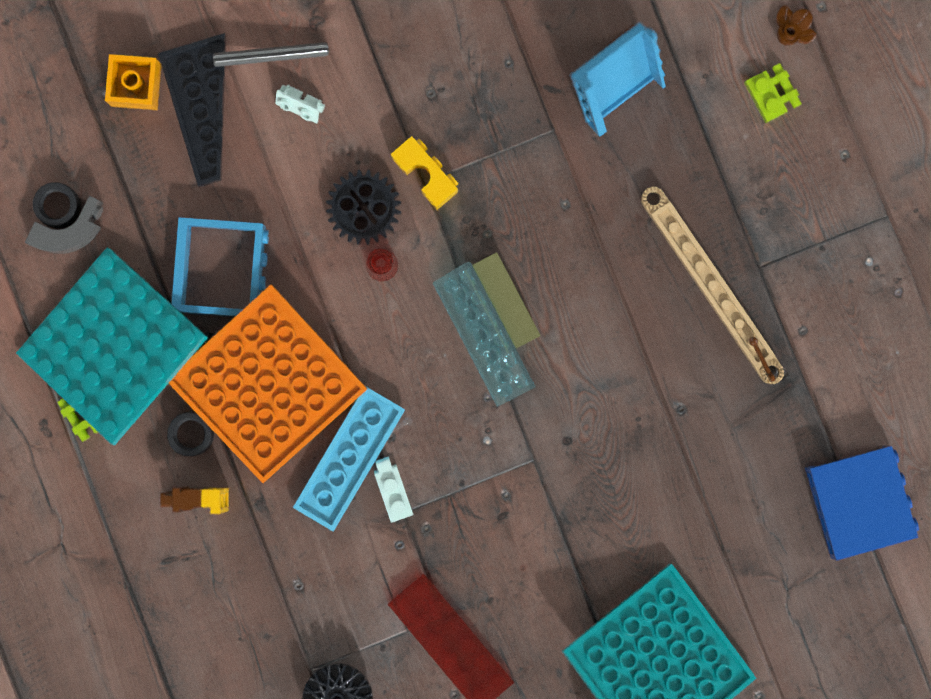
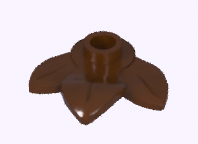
[776,5,817,46]

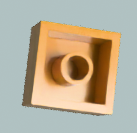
[105,54,161,110]

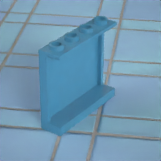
[571,23,666,137]

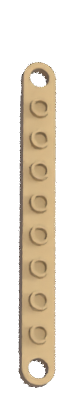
[641,187,784,384]

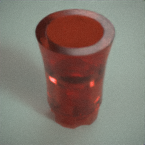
[366,249,398,281]

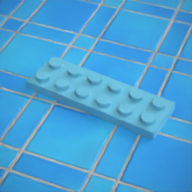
[293,387,405,531]

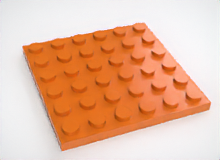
[169,284,367,483]

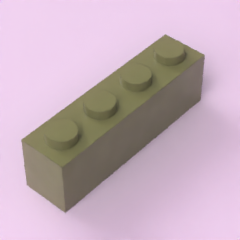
[470,252,540,349]

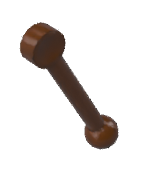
[749,337,776,383]

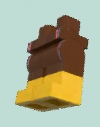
[160,486,229,514]

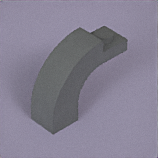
[25,196,103,254]

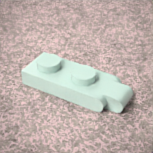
[374,456,414,523]

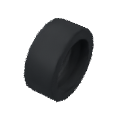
[33,182,81,228]
[167,412,214,456]

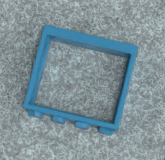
[172,217,269,317]

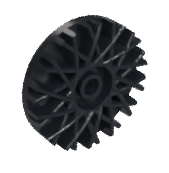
[302,663,373,699]

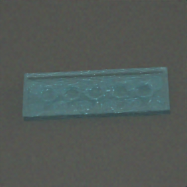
[432,261,536,407]

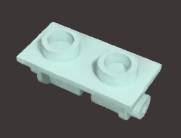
[275,85,325,124]

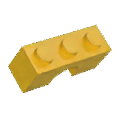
[390,136,458,210]

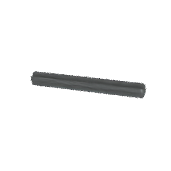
[213,42,329,67]

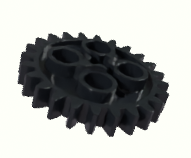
[326,169,402,246]

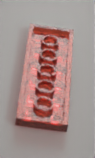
[388,573,514,699]

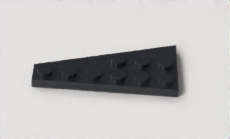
[158,33,226,187]

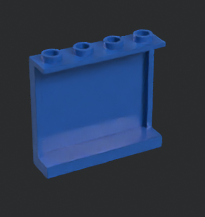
[805,446,919,561]

